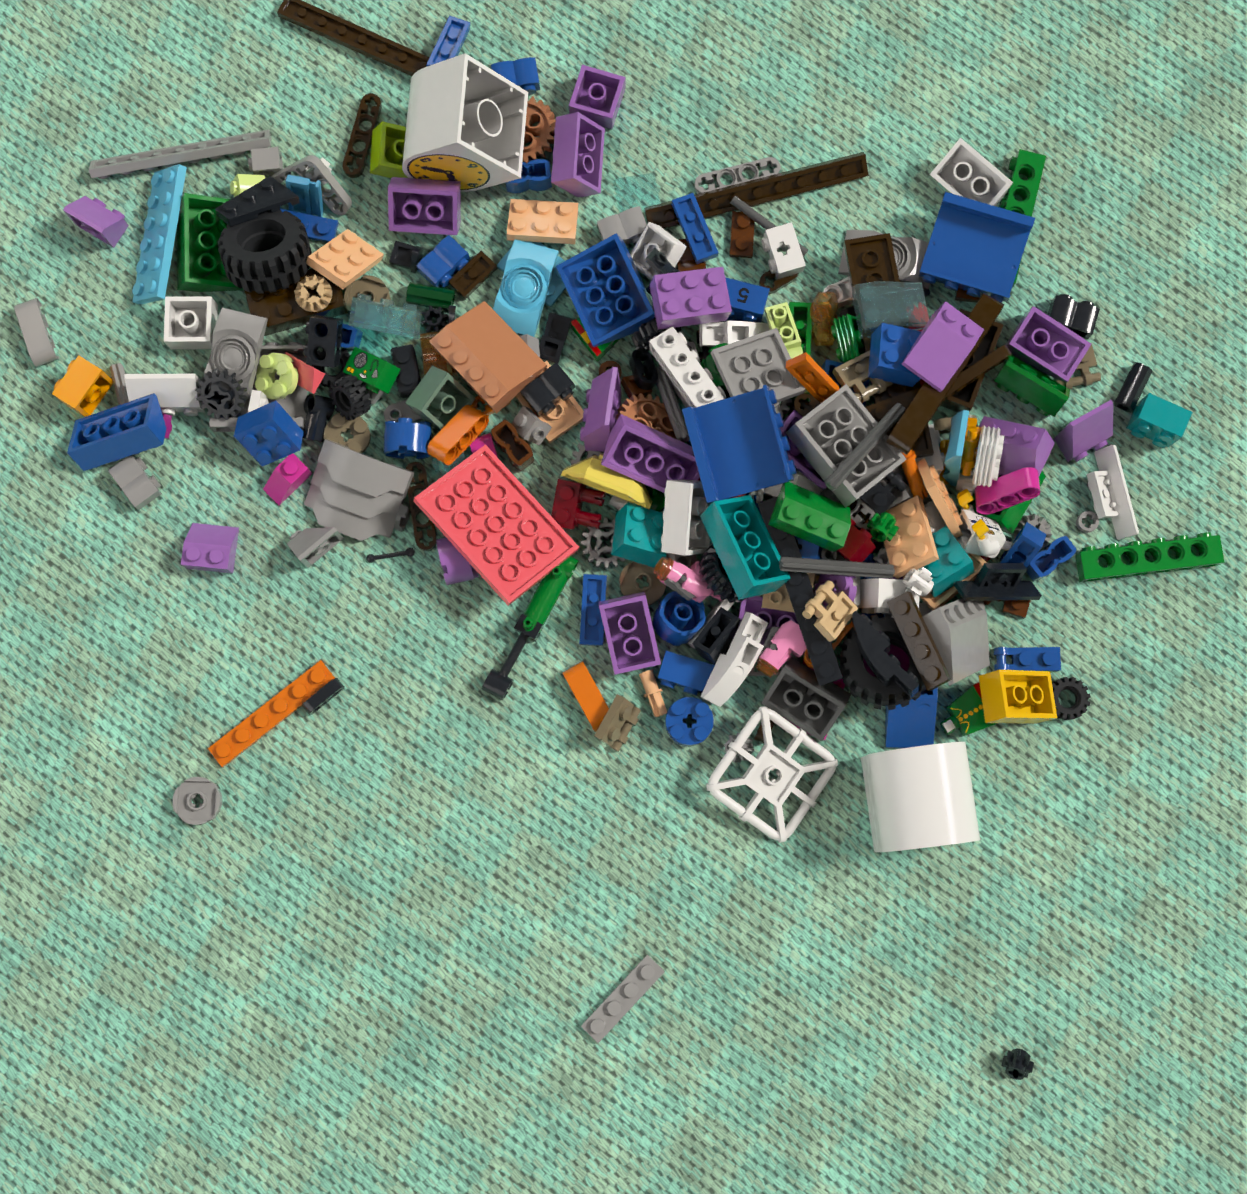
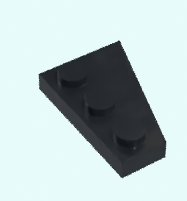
[215,176,300,227]

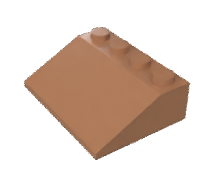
[429,301,547,414]

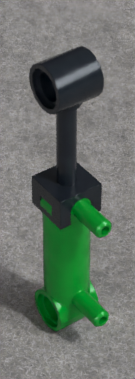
[482,556,579,701]

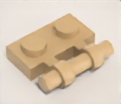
[802,580,858,642]

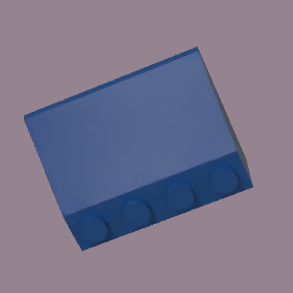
[556,233,655,347]

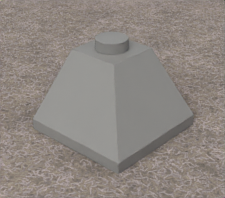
[287,527,344,568]

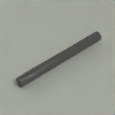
[730,196,808,257]

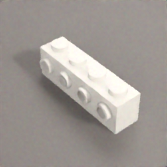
[649,327,726,408]

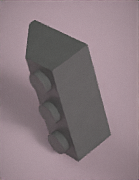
[761,657,851,741]

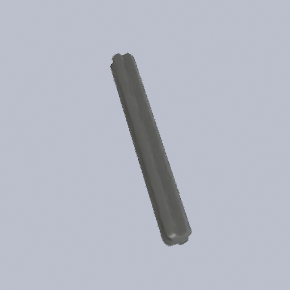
[825,403,906,491]
[779,557,895,578]

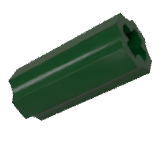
[406,282,455,311]

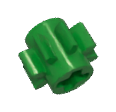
[867,512,899,542]

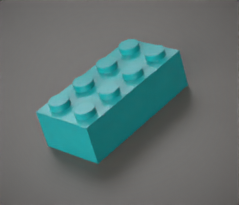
[700,495,790,600]

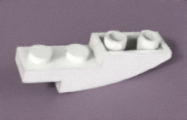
[699,321,769,347]
[700,612,768,707]

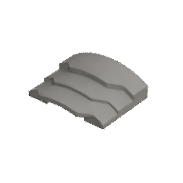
[304,439,414,541]

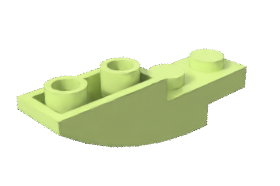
[765,302,808,393]

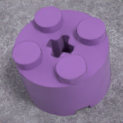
[436,537,479,585]

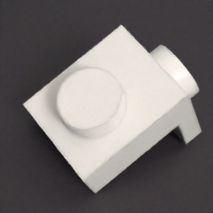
[241,390,269,415]

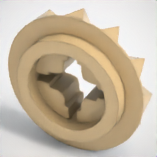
[294,274,332,312]

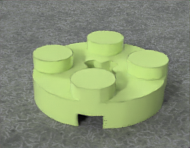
[255,353,298,400]

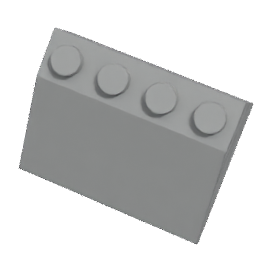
[786,384,906,508]
[922,598,990,686]

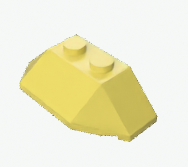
[561,453,652,509]

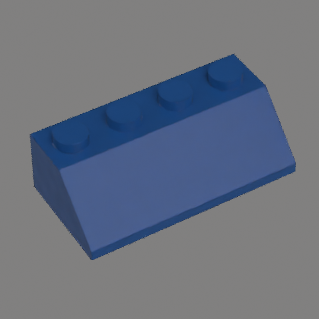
[67,393,167,471]

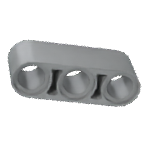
[14,298,59,367]

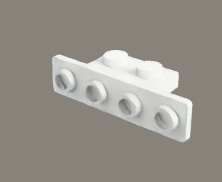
[1087,445,1139,540]

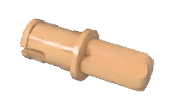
[639,669,667,717]

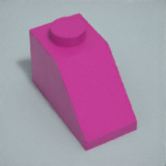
[263,453,312,505]

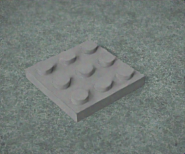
[711,328,805,403]

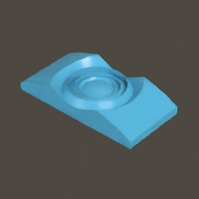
[493,239,559,337]
[943,410,969,487]

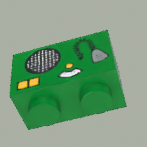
[343,347,400,394]

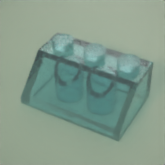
[347,293,422,339]

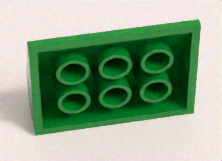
[177,193,243,292]

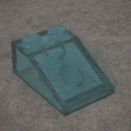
[852,281,929,339]

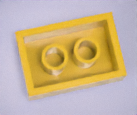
[979,670,1057,724]

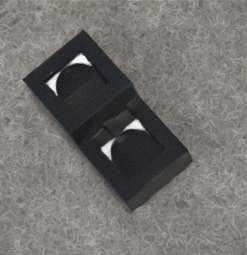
[539,312,573,364]

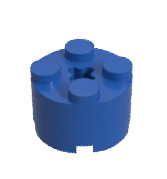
[384,418,431,459]
[652,591,706,646]
[665,697,714,746]

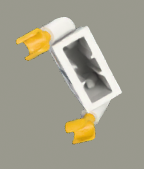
[957,489,1012,558]

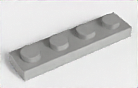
[581,954,665,1043]

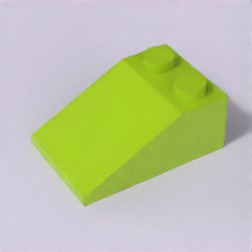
[370,121,408,178]

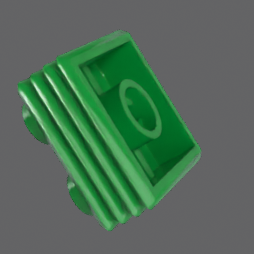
[831,314,864,363]

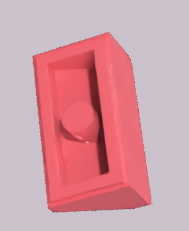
[285,352,325,394]

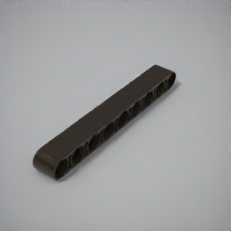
[886,293,1005,455]

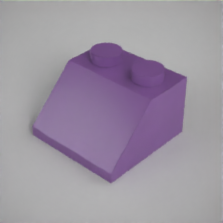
[63,196,129,248]
[181,523,239,573]

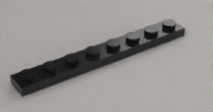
[758,496,843,686]

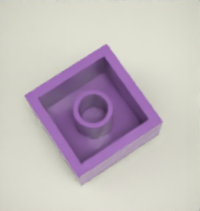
[569,65,626,129]

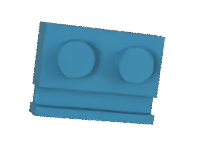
[285,175,324,217]

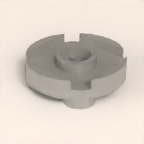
[173,777,222,825]

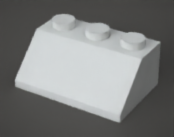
[930,138,1013,206]
[124,374,205,416]
[661,480,712,556]

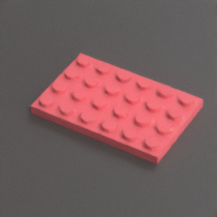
[414,444,579,606]

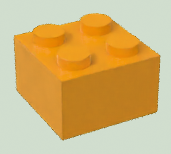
[52,355,113,417]

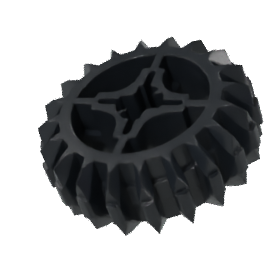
[699,544,750,603]

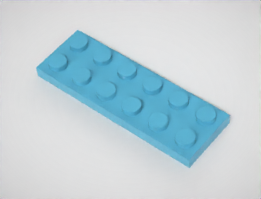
[132,164,187,304]

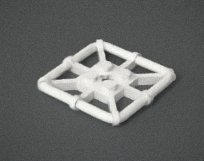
[706,706,838,843]

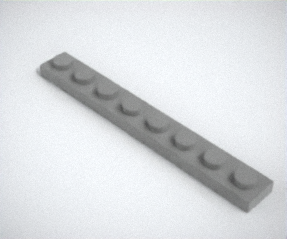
[88,130,272,179]

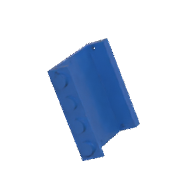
[918,192,1035,303]
[682,385,796,504]

